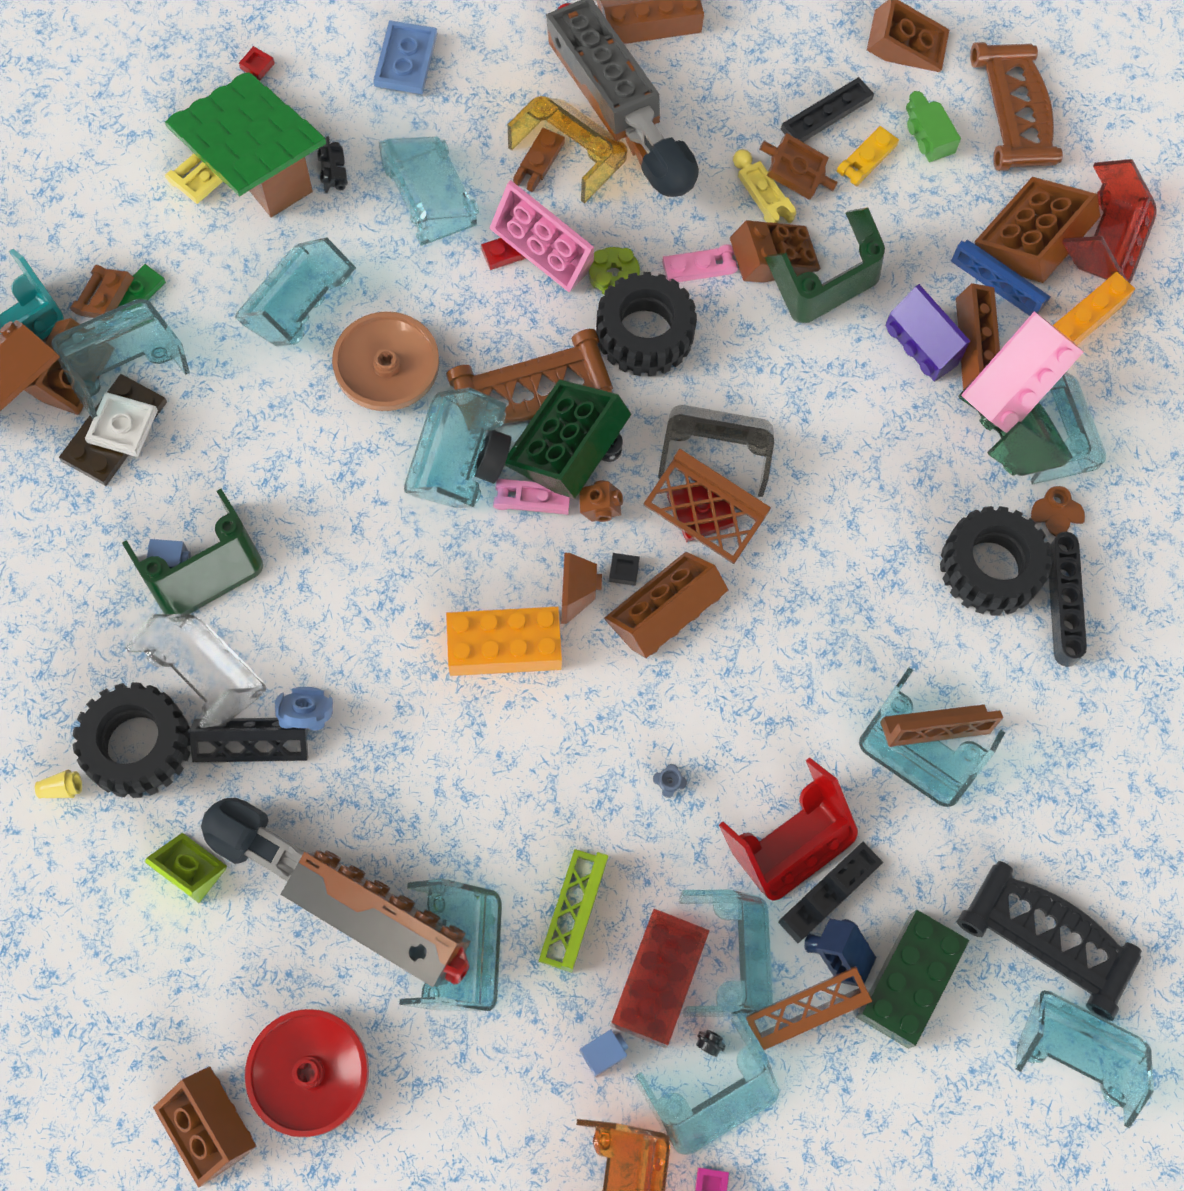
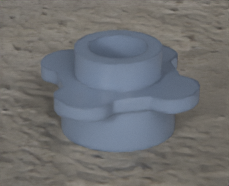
[653,764,687,798]

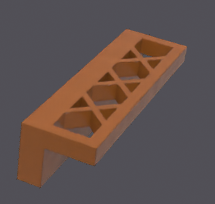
[880,704,1003,747]
[746,966,872,1052]

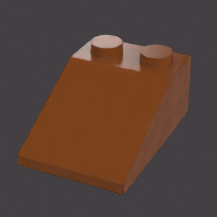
[867,0,950,72]

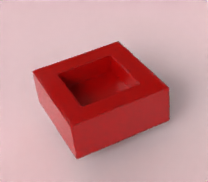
[239,46,275,80]

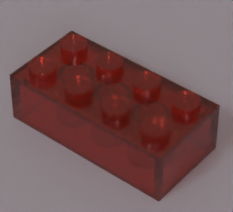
[610,909,710,1049]

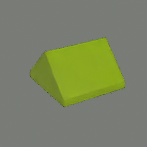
[145,833,227,903]

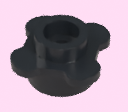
[696,1030,726,1057]

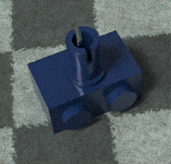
[804,919,877,987]

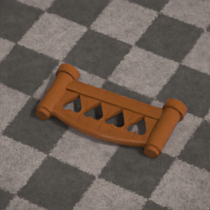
[970,42,1063,171]
[446,329,613,436]

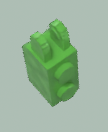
[906,91,961,162]

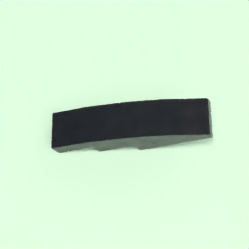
[778,842,884,944]

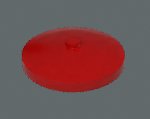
[245,1009,369,1137]

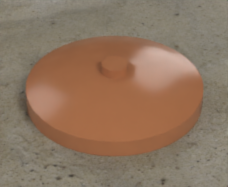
[332,312,439,411]

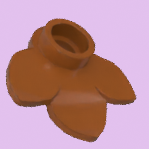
[1031,486,1085,537]

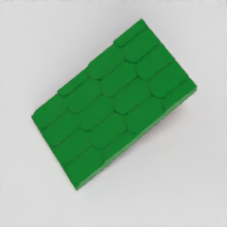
[165,72,326,217]

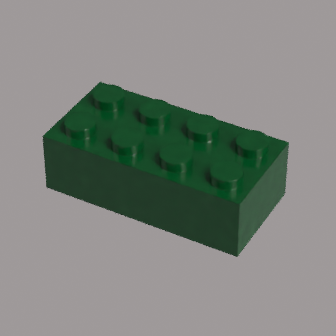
[856,910,970,1049]

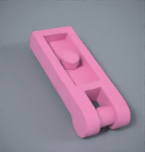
[662,245,738,282]
[493,479,570,515]

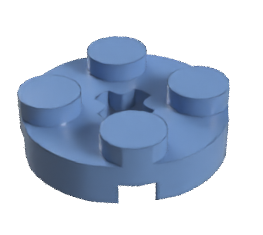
[275,687,333,731]

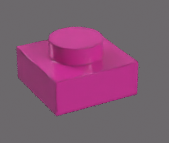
[695,1168,729,1191]

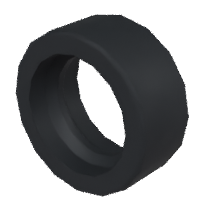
[474,429,512,484]

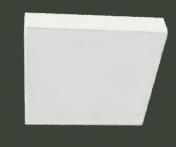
[85,392,158,457]

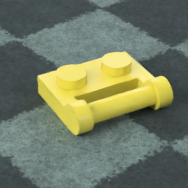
[165,154,223,204]

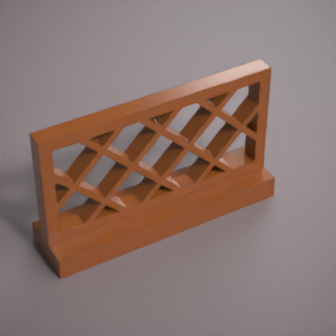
[643,449,771,564]

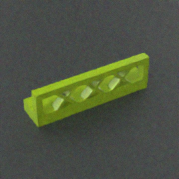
[538,849,608,973]

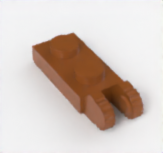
[513,128,565,192]

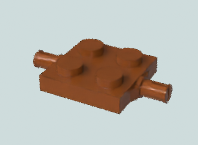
[759,133,838,200]

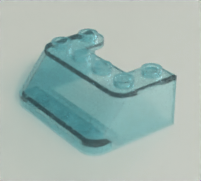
[235,237,356,346]
[404,387,507,508]

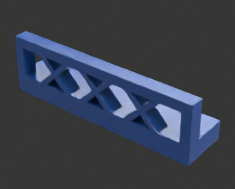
[951,239,1051,316]

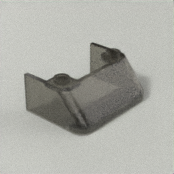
[658,405,774,497]

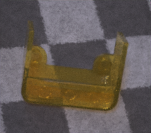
[507,96,627,204]

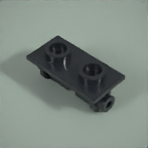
[317,136,348,193]

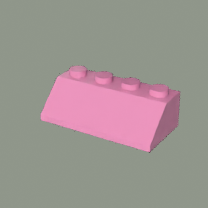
[962,311,1083,435]

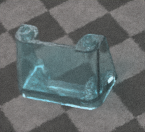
[379,136,479,246]

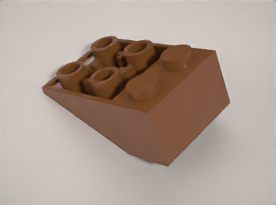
[730,220,821,283]

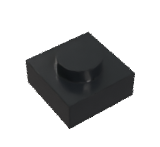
[609,553,640,586]

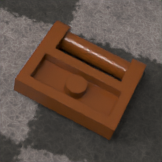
[70,265,134,320]

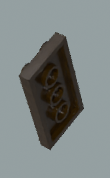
[59,374,167,486]

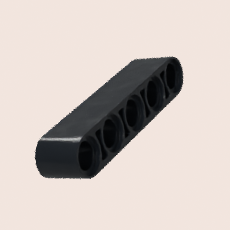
[1048,531,1087,667]

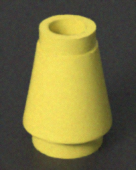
[35,769,82,799]

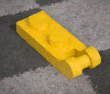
[836,126,899,187]

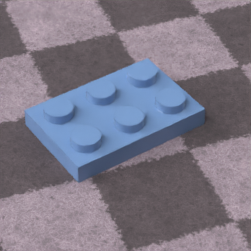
[373,20,438,94]

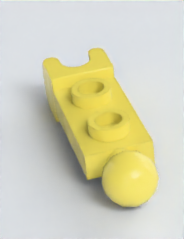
[733,149,796,223]

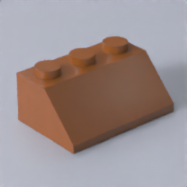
[24,318,114,415]
[153,1066,256,1188]

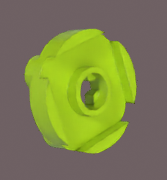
[589,247,640,294]

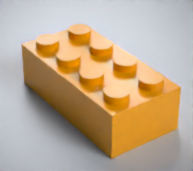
[446,607,562,676]

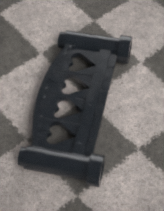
[957,861,1142,1021]

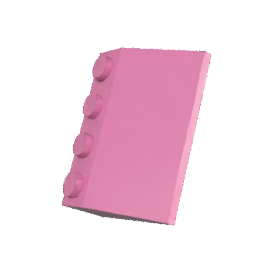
[489,180,594,293]

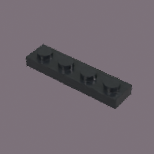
[780,77,874,142]

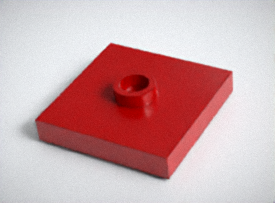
[667,486,734,542]

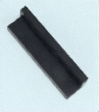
[189,718,309,762]

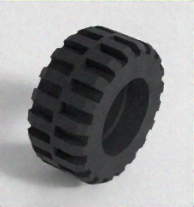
[596,272,697,376]
[940,506,1053,616]
[72,682,190,798]

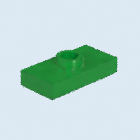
[117,264,166,318]

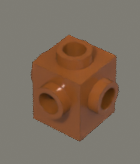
[579,480,623,522]

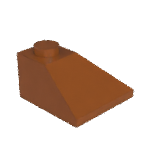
[561,553,602,624]

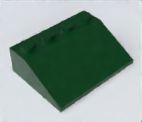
[505,379,632,499]

